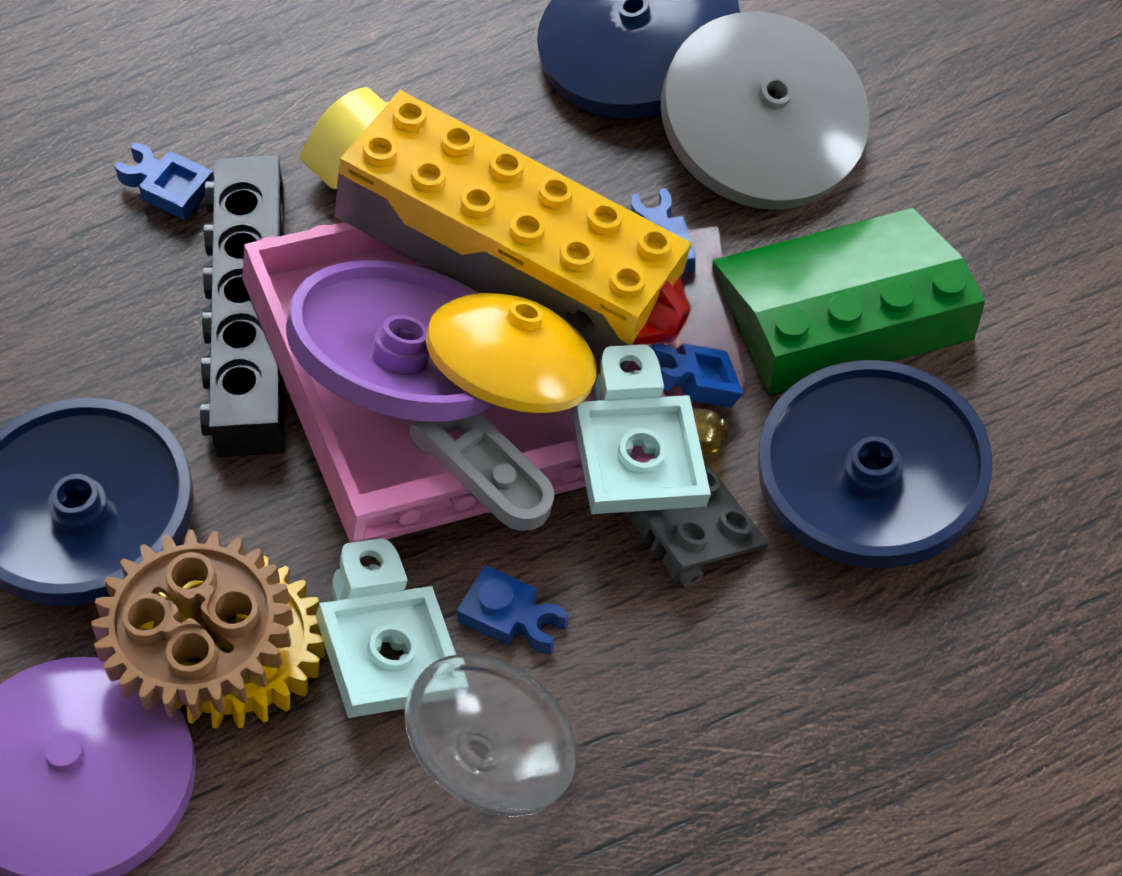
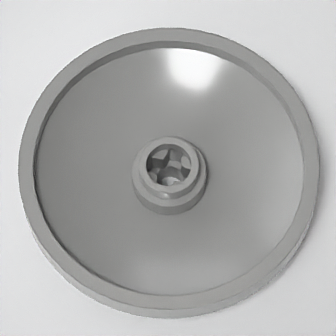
[661,12,870,210]

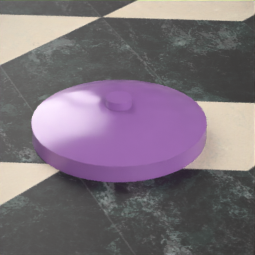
[286,260,495,422]
[0,657,196,876]

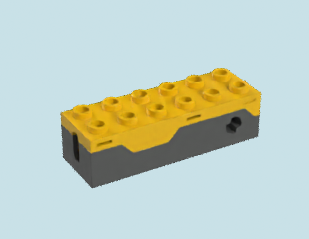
[334,90,692,371]

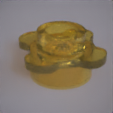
[692,408,729,453]

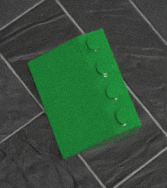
[712,208,985,395]

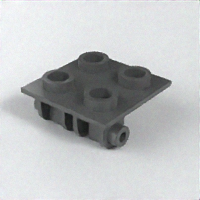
[622,461,770,588]

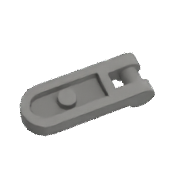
[409,413,555,531]

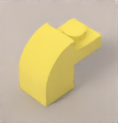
[299,87,389,189]

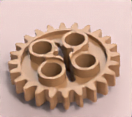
[92,530,294,718]

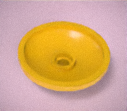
[426,293,597,413]

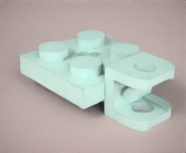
[573,344,711,514]
[316,538,467,718]

